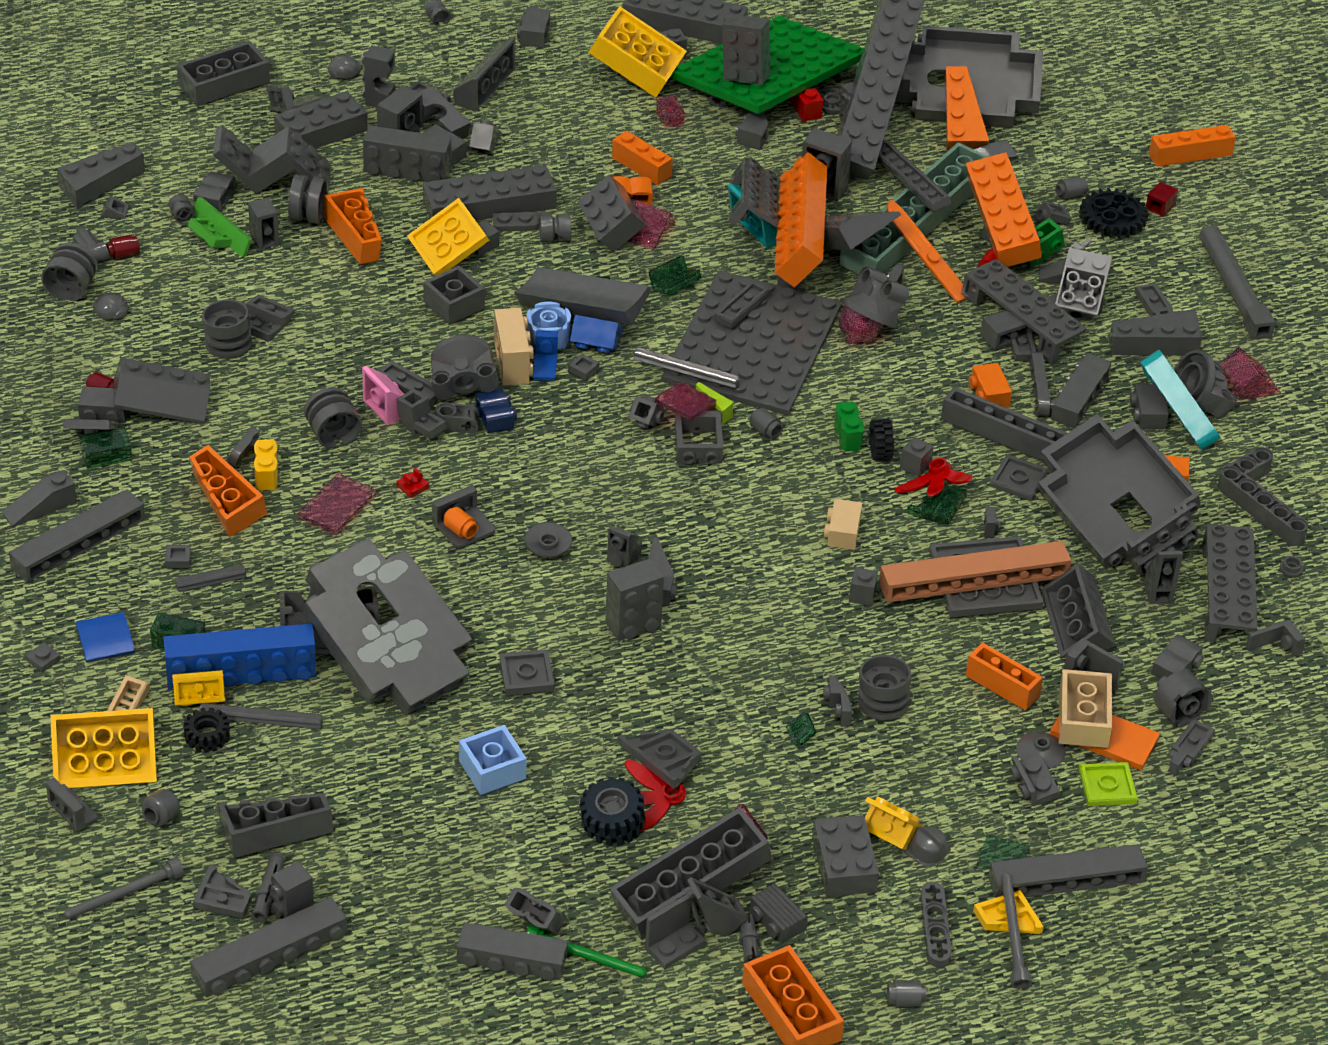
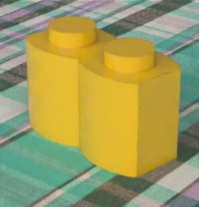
[254,439,278,490]

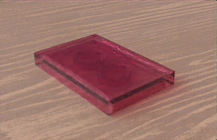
[297,473,376,536]

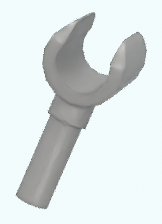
[1073,238,1092,251]

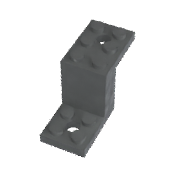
[213,125,331,193]

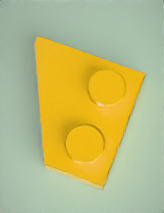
[973,890,1044,934]

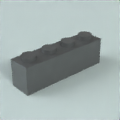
[1050,353,1112,428]
[457,922,568,980]

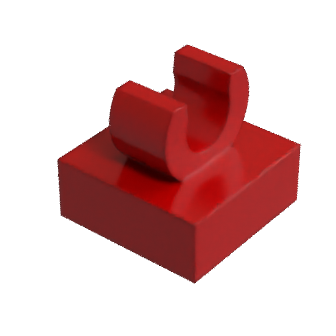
[397,468,429,498]

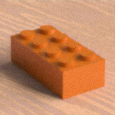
[742,945,844,1045]

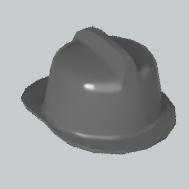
[900,826,951,867]

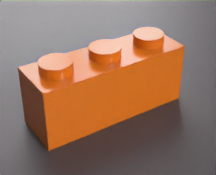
[612,131,673,186]
[966,642,1043,711]

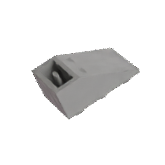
[1055,247,1112,316]

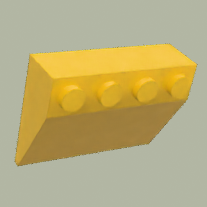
[588,6,687,98]
[50,708,157,788]

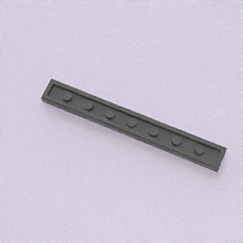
[877,140,952,211]

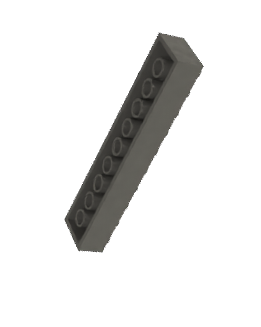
[837,0,925,180]

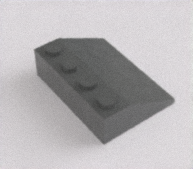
[824,211,901,250]

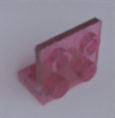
[628,199,675,250]
[655,382,717,420]

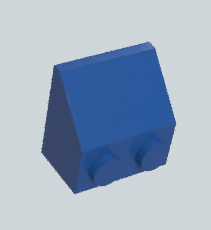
[570,315,624,354]

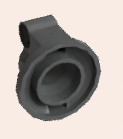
[842,266,909,328]
[431,335,499,400]
[1174,349,1237,418]

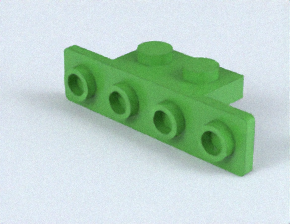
[188,197,252,257]

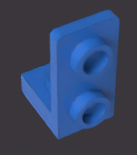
[533,330,558,381]

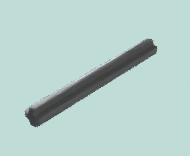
[633,347,739,388]
[199,703,323,729]

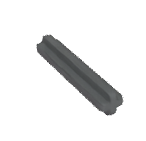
[175,564,246,592]

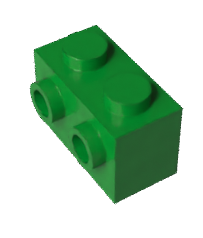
[1025,218,1065,268]

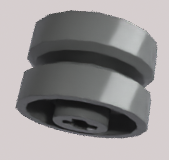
[288,174,328,224]

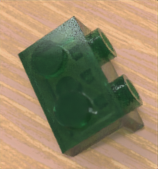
[648,256,702,296]

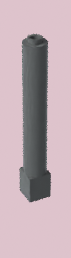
[1199,225,1275,339]

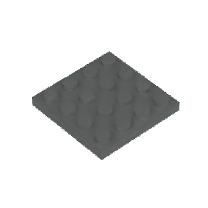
[929,536,1044,618]

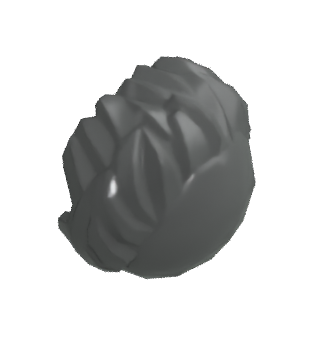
[328,55,361,79]
[93,292,129,321]

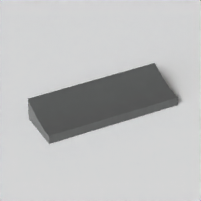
[514,267,651,326]

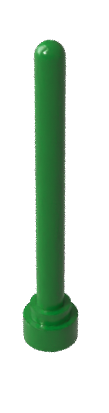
[526,924,647,978]

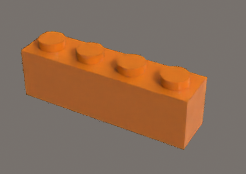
[1149,125,1236,167]

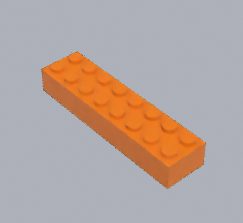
[774,152,827,288]

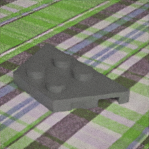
[617,729,701,789]

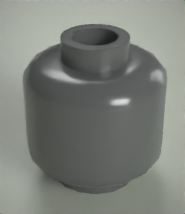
[142,789,180,827]

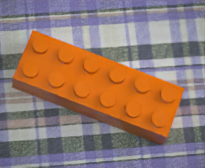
[966,152,1042,267]

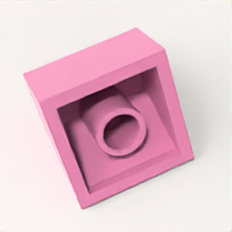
[362,366,404,425]

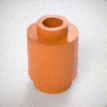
[444,507,479,539]

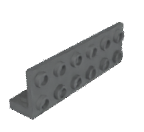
[729,157,779,227]
[961,259,1086,364]
[1202,523,1258,642]

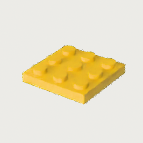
[407,198,490,276]

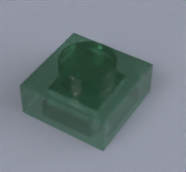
[785,712,817,747]

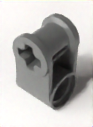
[436,402,479,433]

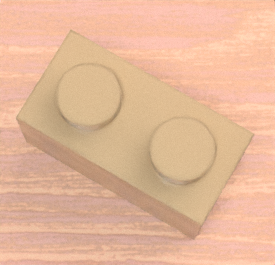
[824,499,862,550]

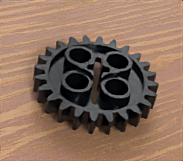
[1079,188,1148,238]

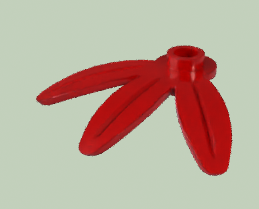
[894,458,973,496]
[624,760,687,832]

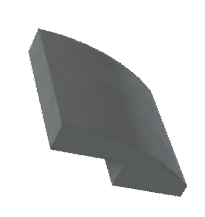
[246,294,295,342]

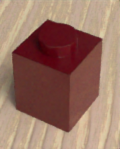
[1146,182,1178,217]

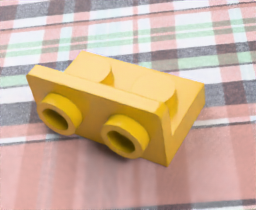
[173,670,225,707]

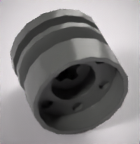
[41,242,98,301]
[202,299,252,358]
[304,387,362,448]
[858,655,911,720]

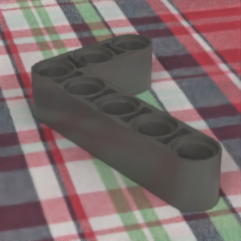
[1218,447,1309,546]

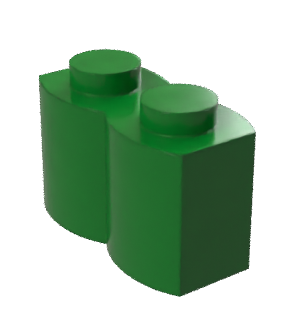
[834,401,864,452]

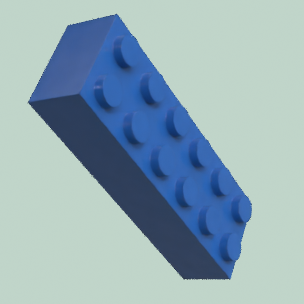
[163,624,316,690]

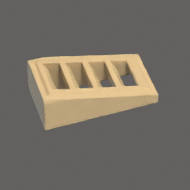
[107,675,150,711]

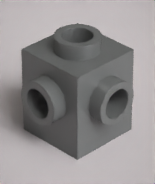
[629,395,665,429]

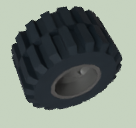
[580,777,645,846]

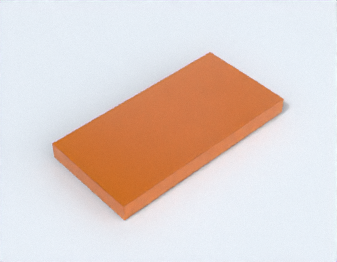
[1050,715,1160,770]

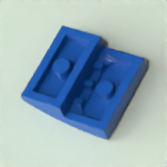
[75,612,135,663]

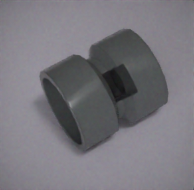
[539,214,571,242]

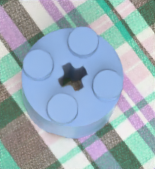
[526,302,571,349]

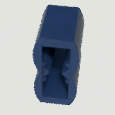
[475,388,517,433]

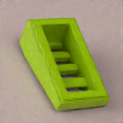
[695,382,734,425]

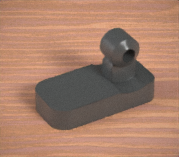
[227,426,260,469]

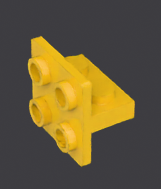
[865,796,924,851]

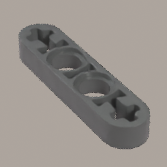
[1029,352,1050,417]
[920,882,952,968]

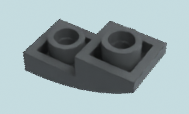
[974,141,1018,162]
[823,675,852,727]

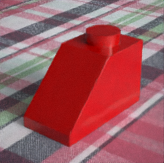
[789,88,823,122]

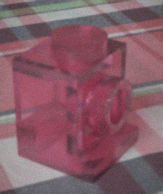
[656,95,685,128]

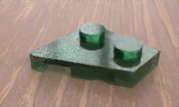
[907,485,967,525]

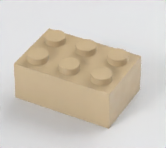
[494,308,533,386]
[1059,669,1112,748]

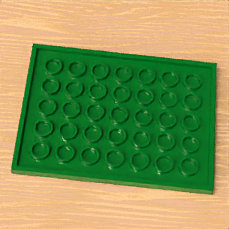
[669,16,864,114]

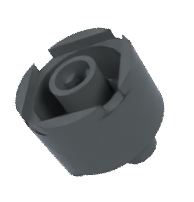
[1154,669,1212,727]

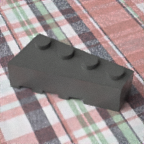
[57,142,145,210]
[1109,309,1202,356]
[218,793,333,858]

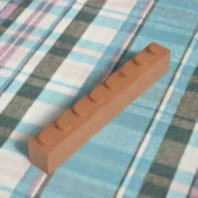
[879,541,1071,602]

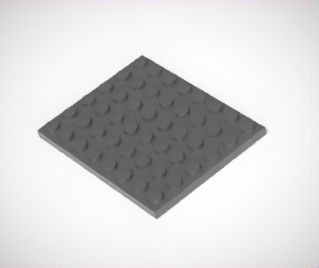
[661,270,842,415]

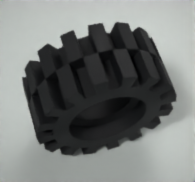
[869,419,894,460]
[184,707,230,753]

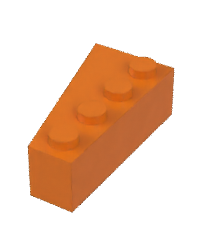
[945,66,989,151]
[322,188,382,264]
[189,445,267,537]

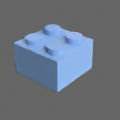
[459,725,527,795]

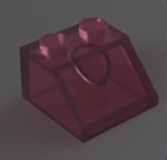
[1219,347,1281,400]

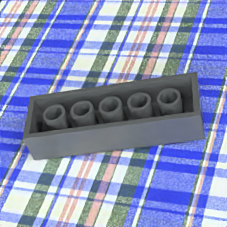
[622,0,748,44]
[423,165,557,221]
[610,807,772,940]

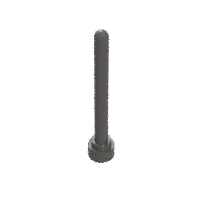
[64,857,184,919]
[1001,872,1032,988]

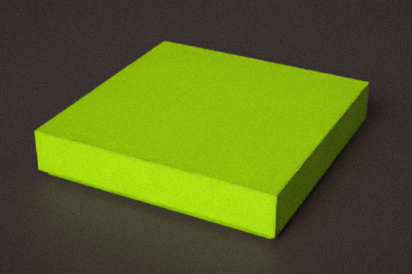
[1078,762,1138,806]

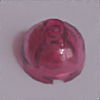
[839,305,883,345]

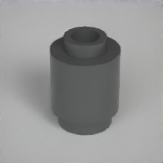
[1055,176,1088,200]
[750,408,783,439]
[887,980,926,1007]

